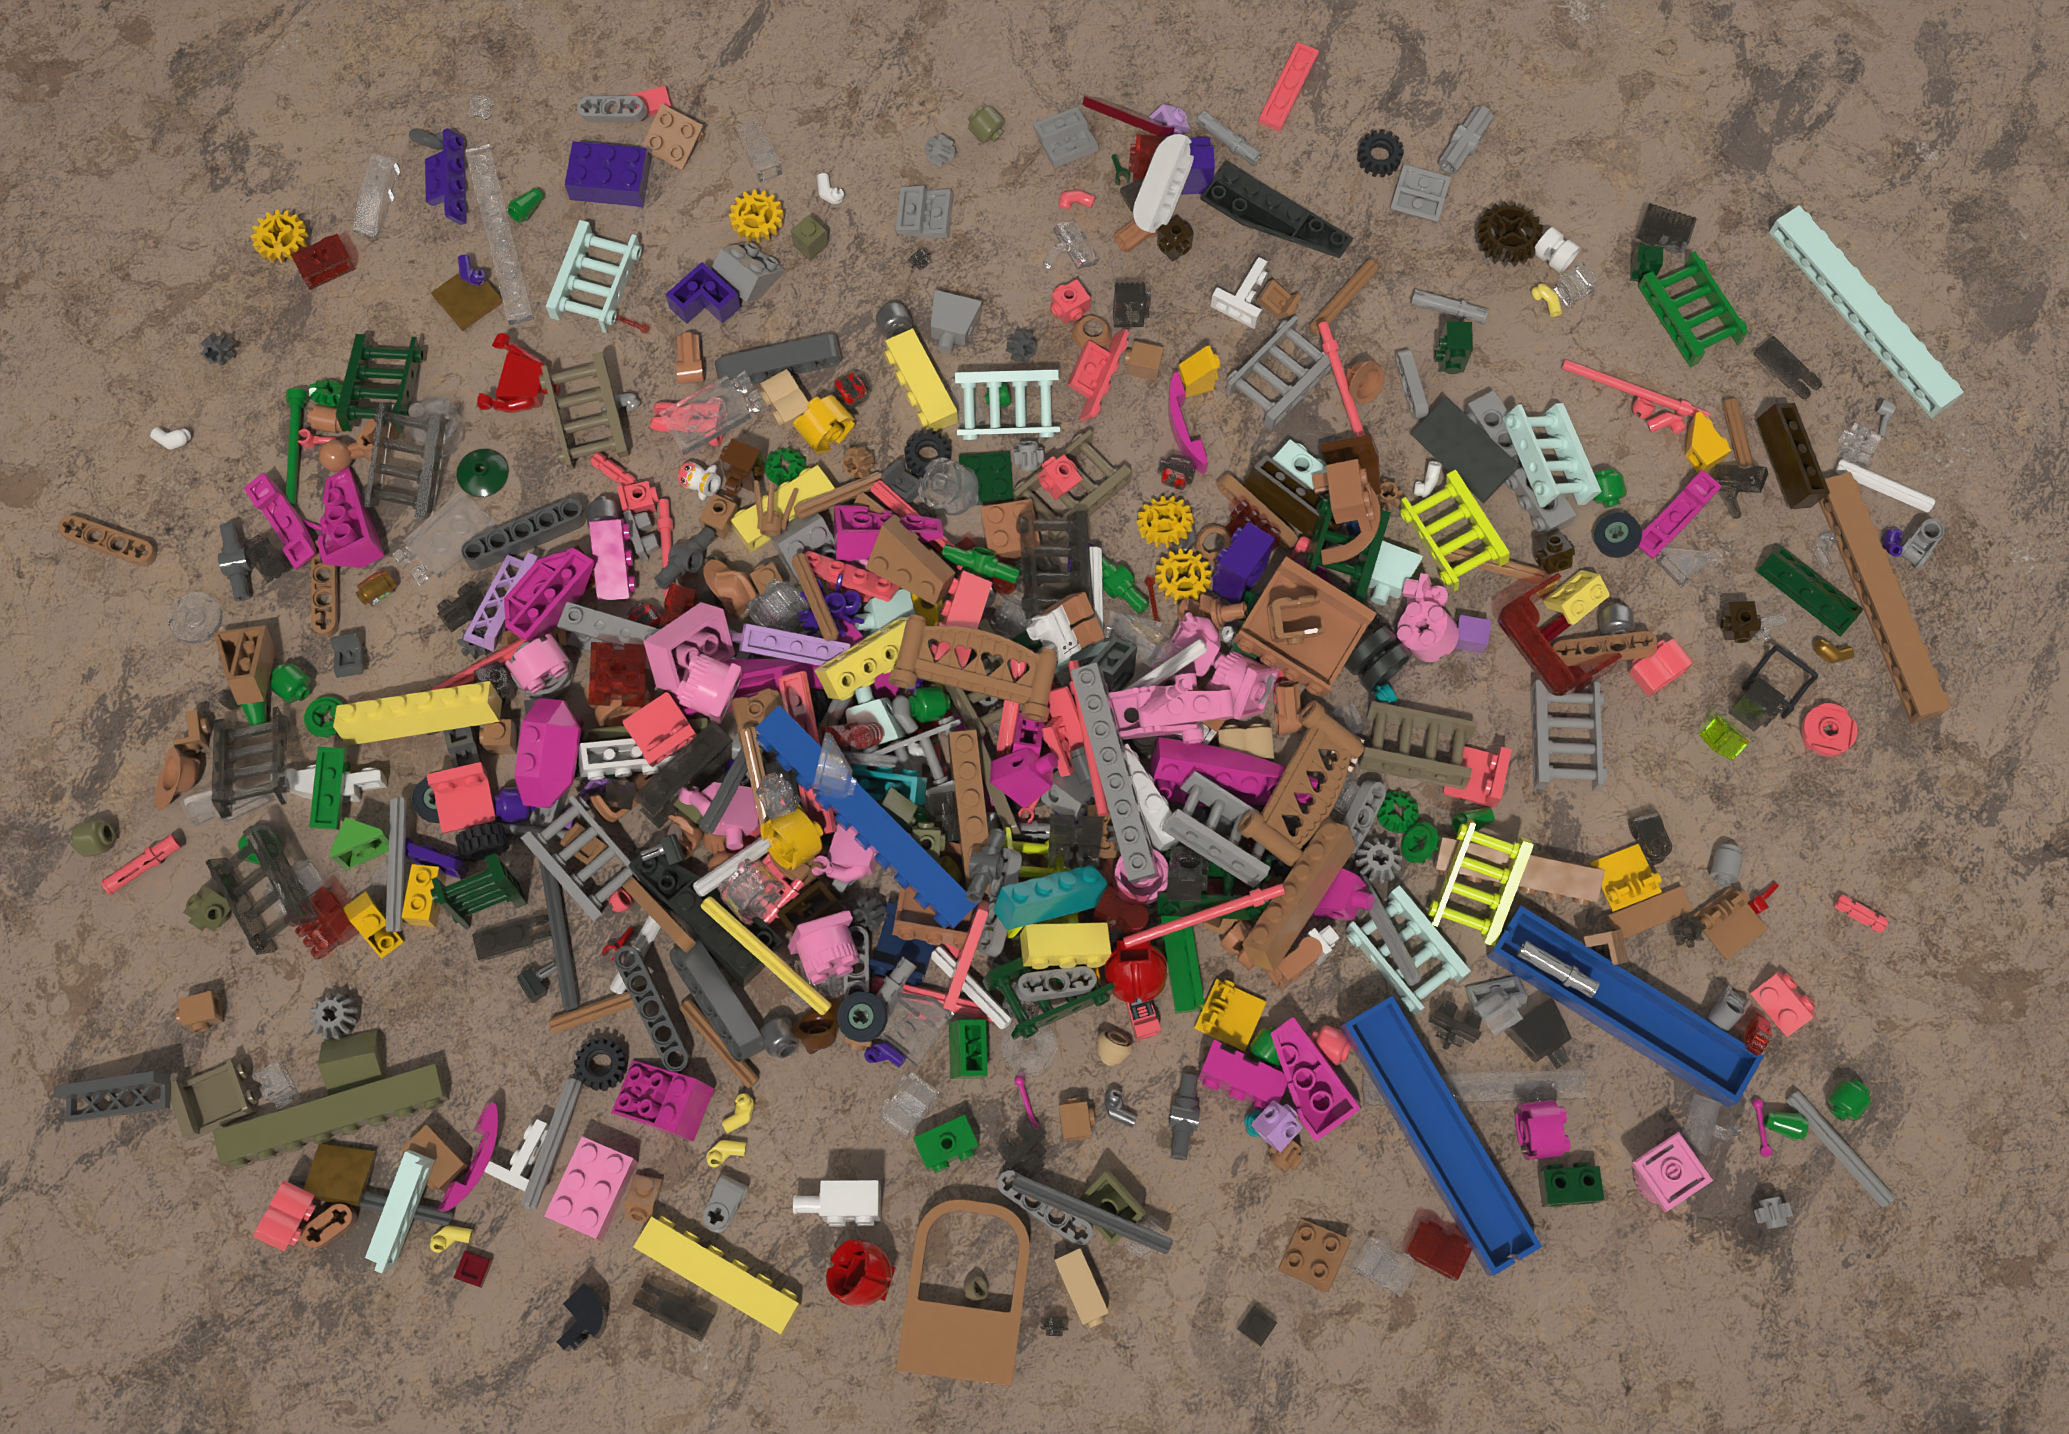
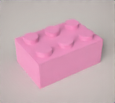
[643,602,735,693]
[544,1136,638,1242]

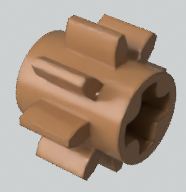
[842,446,874,479]
[1376,479,1403,512]
[1268,1140,1304,1173]

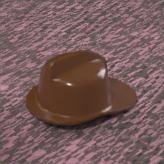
[791,998,844,1054]

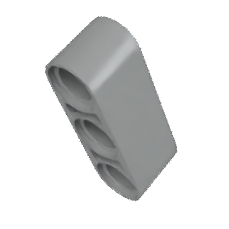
[844,926,871,998]

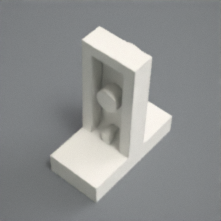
[1210,257,1268,329]
[484,1119,549,1192]

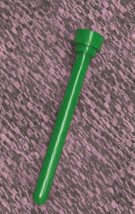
[285,388,307,507]

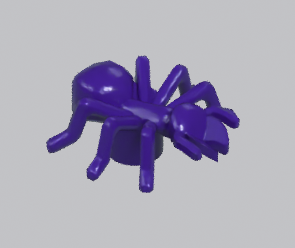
[797,574,865,639]

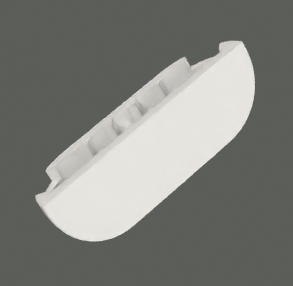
[1133,134,1194,233]

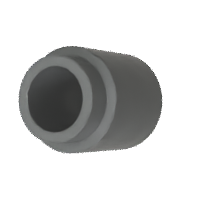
[1070,746,1092,787]

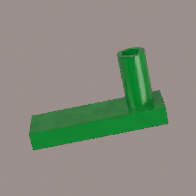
[309,747,350,830]

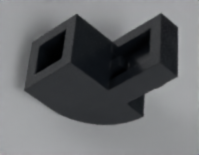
[556,1283,608,1352]

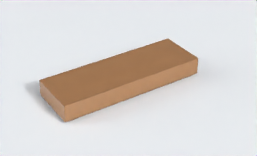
[1606,886,1694,940]

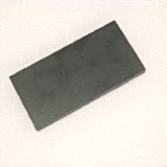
[1411,397,1520,504]

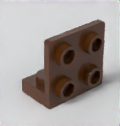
[1321,434,1381,495]

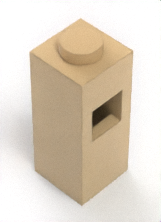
[1054,1248,1109,1329]

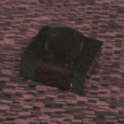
[1236,1306,1277,1347]

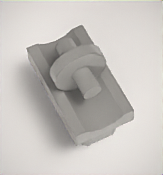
[623,510,660,563]

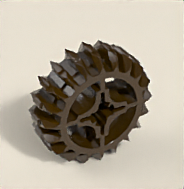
[1475,201,1544,267]

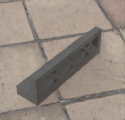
[54,1071,171,1123]

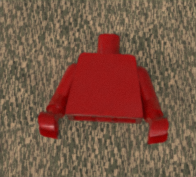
[477,333,561,413]

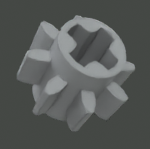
[925,133,955,167]
[1013,441,1044,471]
[1754,1197,1793,1229]

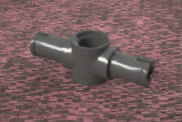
[218,522,252,601]
[654,527,716,590]
[966,829,1006,903]
[1169,1074,1200,1161]

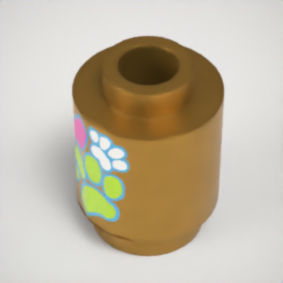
[355,570,397,607]

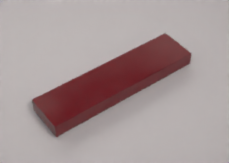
[1082,96,1175,137]

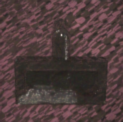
[1711,464,1769,519]

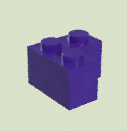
[1181,138,1215,195]
[665,262,741,324]

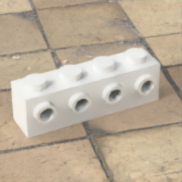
[578,738,693,780]
[1123,743,1179,853]

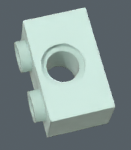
[1273,439,1327,491]

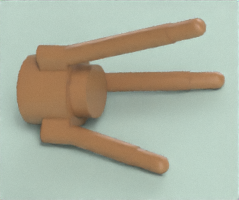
[754,480,798,537]

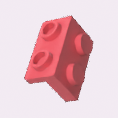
[1750,970,1816,1037]

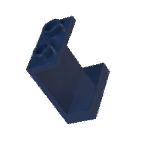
[869,902,934,986]

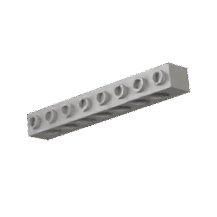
[1070,662,1160,884]

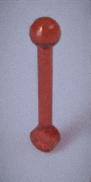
[616,315,650,334]
[1145,577,1160,629]

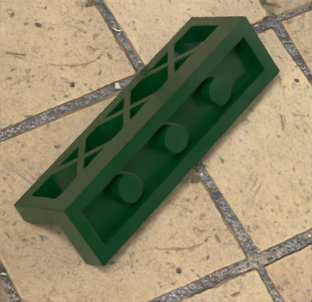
[1756,544,1863,637]

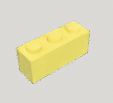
[1020,923,1111,969]

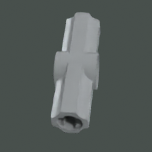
[1438,105,1494,175]

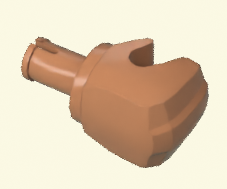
[1177,594,1248,632]
[588,771,657,823]
[659,814,703,863]

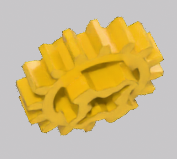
[729,189,784,243]
[250,209,308,263]
[1137,496,1194,548]
[1154,548,1212,604]

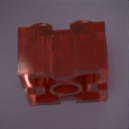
[588,642,646,707]

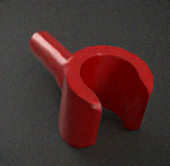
[1749,882,1779,915]
[602,927,634,962]

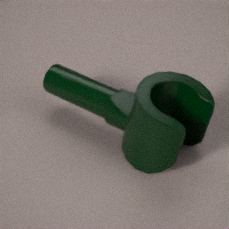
[1111,154,1130,185]

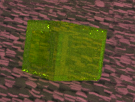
[1700,716,1750,761]

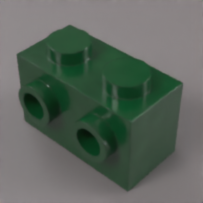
[1434,321,1473,374]
[1538,1162,1604,1207]

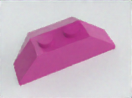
[504,548,595,642]
[514,698,581,808]

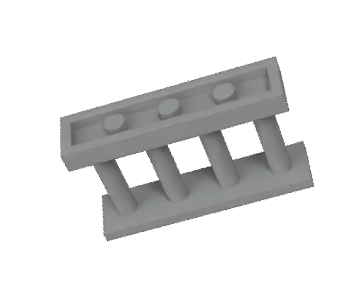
[1226,315,1341,431]
[557,602,660,672]
[1530,680,1607,792]
[858,715,983,802]
[1162,771,1270,888]
[521,795,640,921]

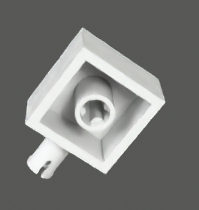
[793,1180,881,1227]

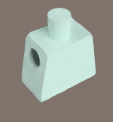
[1369,541,1423,605]
[854,589,915,635]
[846,685,906,753]

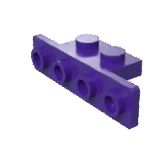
[425,128,466,225]

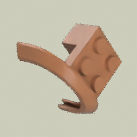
[1312,459,1381,565]

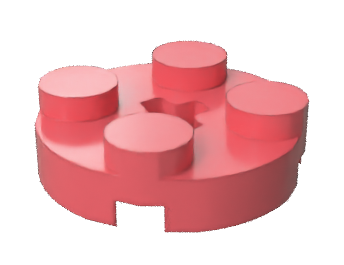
[1801,703,1858,757]

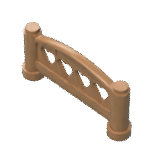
[888,615,1058,722]
[1237,700,1365,867]

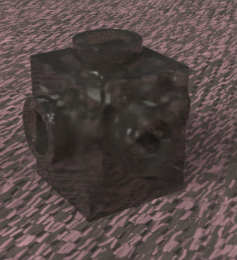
[474,661,516,705]

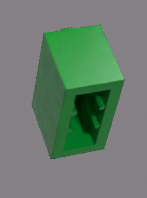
[949,1020,988,1079]
[913,1115,979,1174]

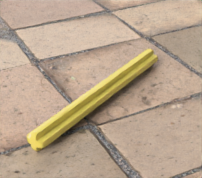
[701,896,832,1015]

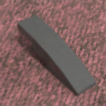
[444,726,482,768]

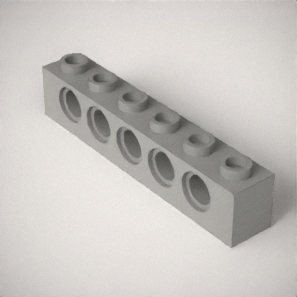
[1464,390,1577,534]

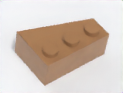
[866,514,956,605]
[213,625,276,705]

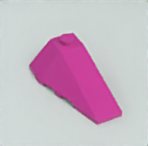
[317,468,385,568]
[834,505,943,561]
[1271,1016,1362,1142]

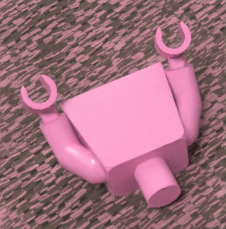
[1152,612,1227,686]
[679,782,760,849]
[812,824,877,883]

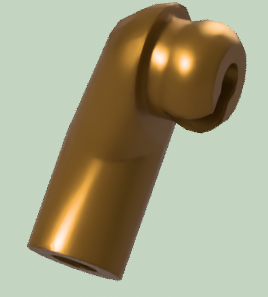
[1814,638,1854,664]

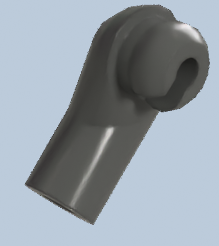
[409,128,443,150]

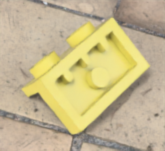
[1543,570,1610,625]

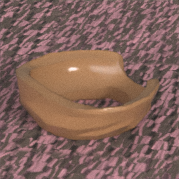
[1072,315,1112,350]
[1194,525,1233,565]

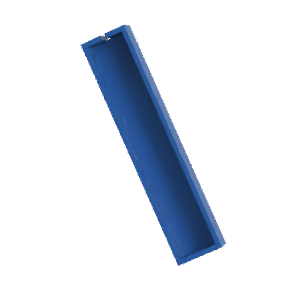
[755,705,978,930]
[1487,905,1764,1108]
[1340,996,1542,1276]

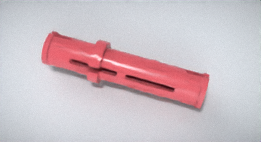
[101,834,182,895]

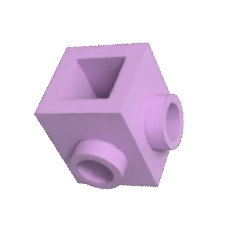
[1149,104,1190,141]
[1251,1100,1303,1153]

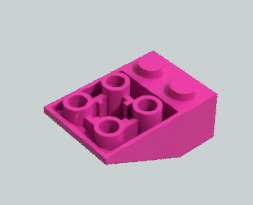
[611,1060,714,1142]

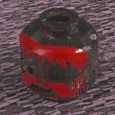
[831,372,871,410]
[1157,453,1197,490]
[627,603,666,630]

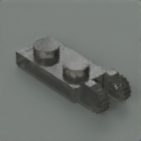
[1753,335,1822,400]
[472,914,552,962]
[632,1281,716,1342]

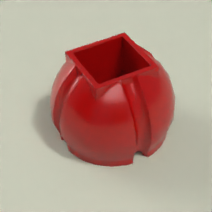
[1105,940,1168,1003]
[826,1239,896,1307]

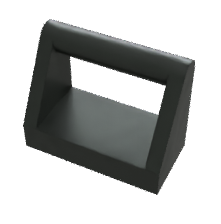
[1090,637,1137,693]

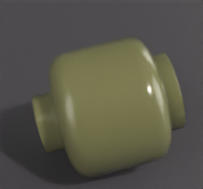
[968,105,1004,143]
[70,819,115,857]

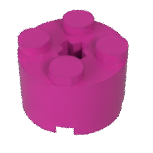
[1515,1100,1570,1160]

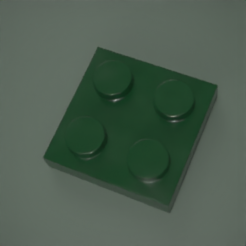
[959,452,1013,507]

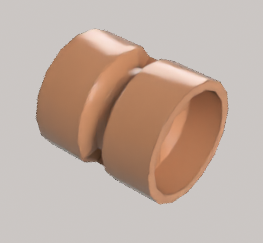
[1220,920,1254,971]

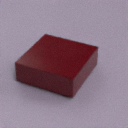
[453,1250,493,1288]

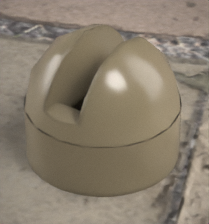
[963,1277,988,1302]

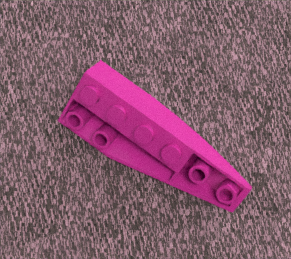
[671,659,824,720]
[1150,737,1318,807]

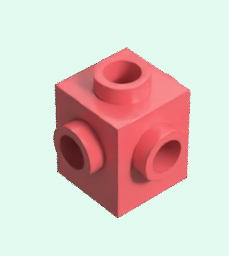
[1050,279,1091,324]
[1037,454,1083,501]

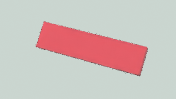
[1258,42,1319,132]
[943,900,989,1011]

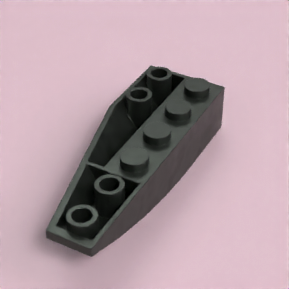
[1200,162,1353,258]
[628,847,784,988]

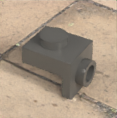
[881,460,925,505]
[331,633,364,678]

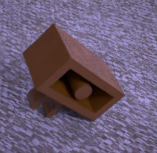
[720,439,765,497]

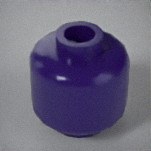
[494,787,535,823]

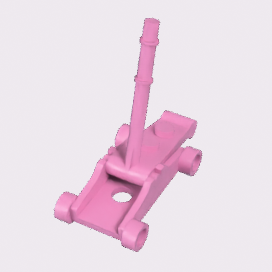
[1106,673,1234,744]

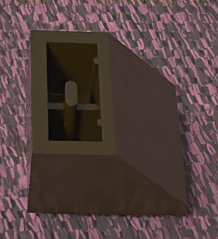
[776,880,855,936]

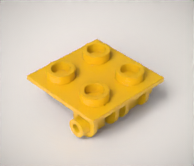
[1589,844,1662,912]
[1194,979,1266,1052]

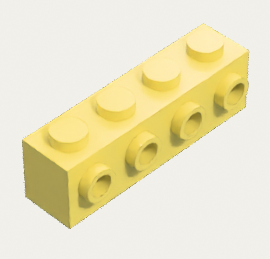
[815,617,909,701]

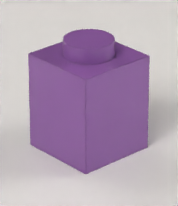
[1455,615,1491,653]

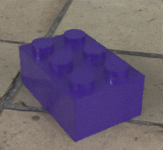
[565,141,651,207]
[1212,521,1275,604]

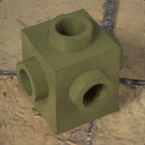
[908,822,945,864]
[183,885,234,932]

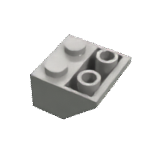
[711,242,785,302]
[768,513,843,585]

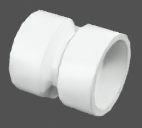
[1534,227,1581,274]

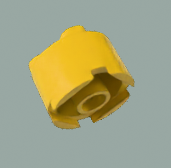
[793,395,855,454]
[760,803,823,870]

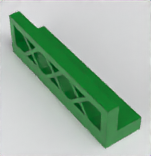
[1159,915,1205,1014]

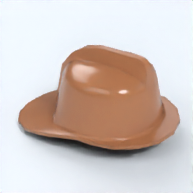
[1346,360,1385,404]
[703,559,757,616]
[154,747,200,810]

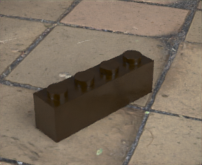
[1756,403,1830,509]
[1243,455,1345,549]

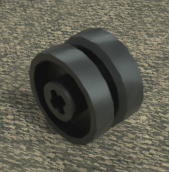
[1344,626,1412,693]

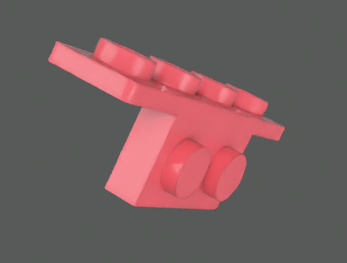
[1067,329,1130,422]
[805,551,900,603]
[1042,687,1084,777]

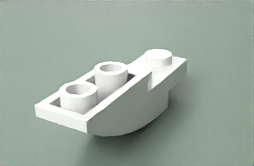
[270,765,387,803]

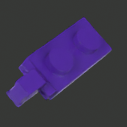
[405,838,468,880]

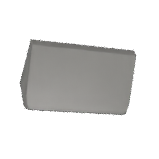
[1465,976,1527,1020]

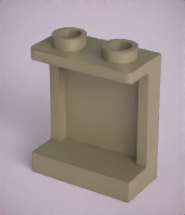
[170,1058,257,1140]

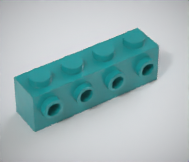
[835,760,927,805]
[993,865,1108,930]

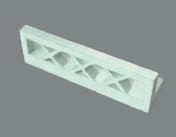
[365,1150,435,1273]

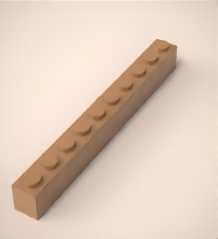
[1819,472,1950,724]

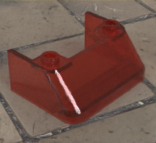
[1498,572,1622,696]

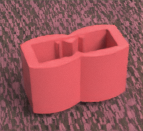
[1629,639,1694,697]
[252,1180,316,1252]

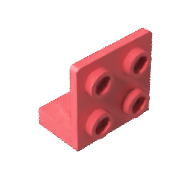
[623,692,698,767]
[1443,746,1512,808]
[427,762,496,834]

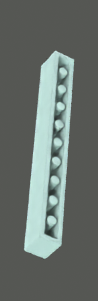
[1769,205,1964,419]

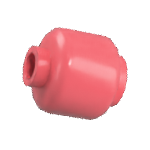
[1311,1025,1351,1066]

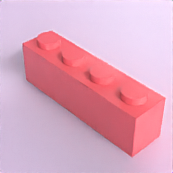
[929,570,992,670]

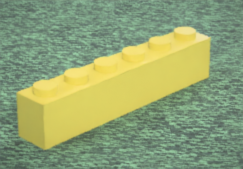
[333,681,502,746]
[633,1216,801,1336]

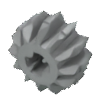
[1355,838,1402,884]
[309,993,358,1040]

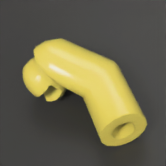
[1531,283,1562,317]

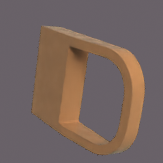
[896,1199,1030,1387]

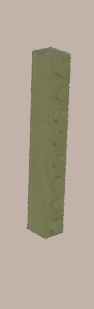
[213,1064,449,1170]

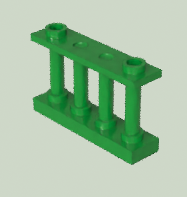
[1638,251,1748,367]

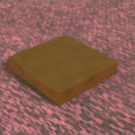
[431,264,503,331]
[303,1144,376,1206]

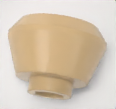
[1097,1030,1133,1066]

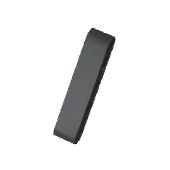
[715,334,841,389]
[461,498,586,571]
[669,938,765,1062]
[614,946,691,1072]

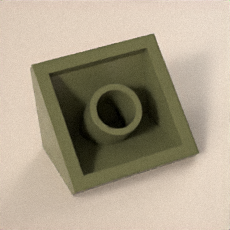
[318,1030,385,1096]
[1079,1170,1147,1246]

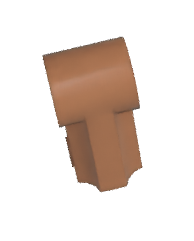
[1114,220,1159,253]
[676,332,704,384]
[1275,680,1306,735]

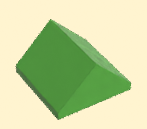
[329,817,389,871]

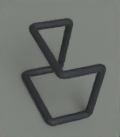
[1741,645,1818,719]

